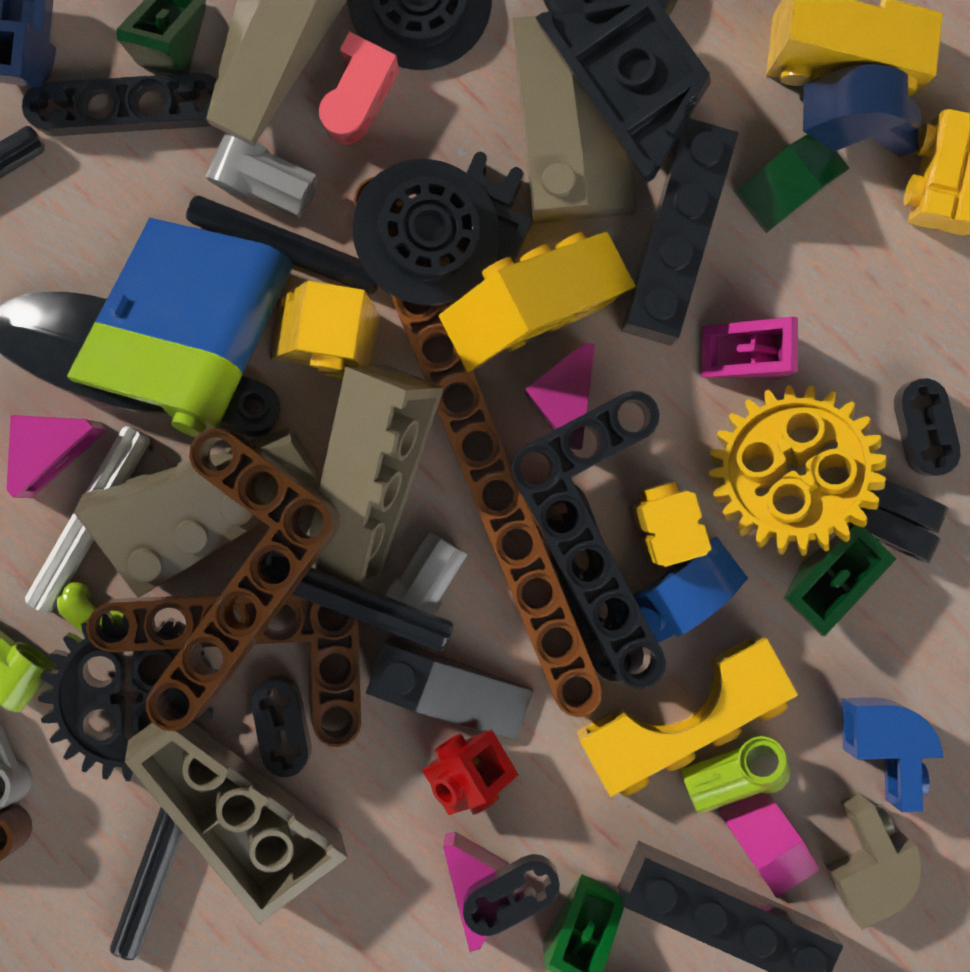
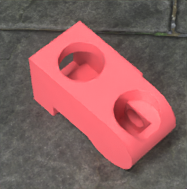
[319,31,399,146]

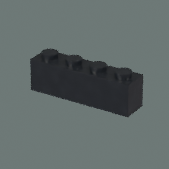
[621,118,739,346]
[618,840,843,972]

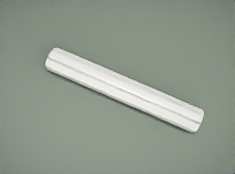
[25,426,150,613]

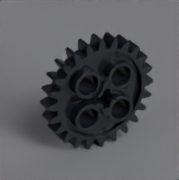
[38,611,213,781]

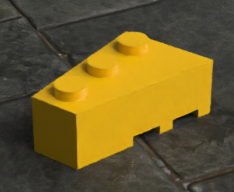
[766,0,943,97]
[438,231,636,372]
[270,281,380,381]

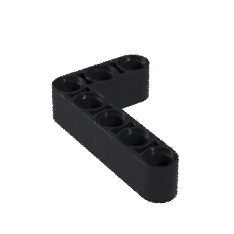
[510,391,666,689]

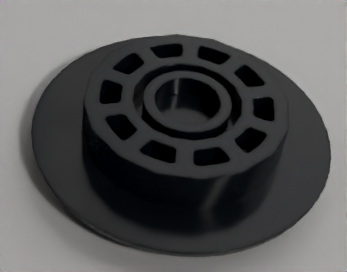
[349,0,492,70]
[352,159,500,305]

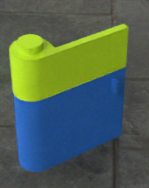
[67,217,293,437]

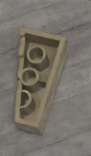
[307,365,444,588]
[74,428,320,598]
[125,708,347,924]

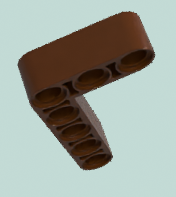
[146,429,340,731]
[86,594,361,747]

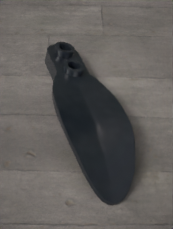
[0,292,280,437]

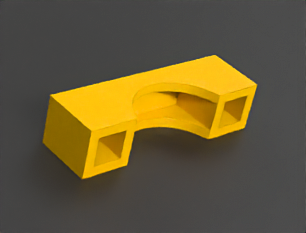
[576,633,798,797]

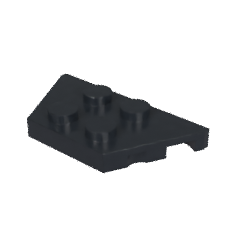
[535,0,711,183]

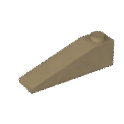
[206,0,347,146]
[512,15,635,224]

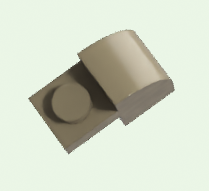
[825,793,922,930]

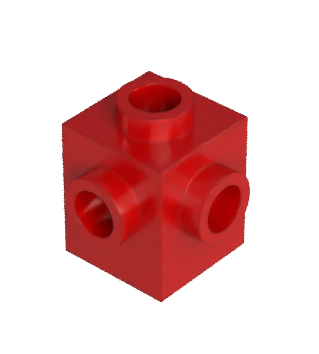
[422,729,519,815]

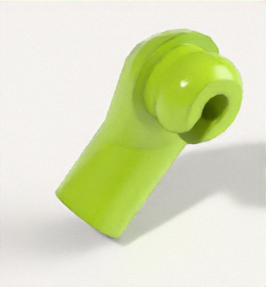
[57,582,124,634]

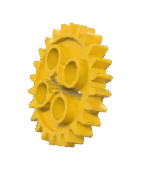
[709,385,887,556]

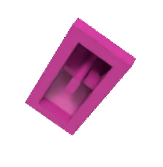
[702,317,798,379]
[524,343,595,452]
[6,415,108,498]
[717,793,819,899]
[443,832,509,952]

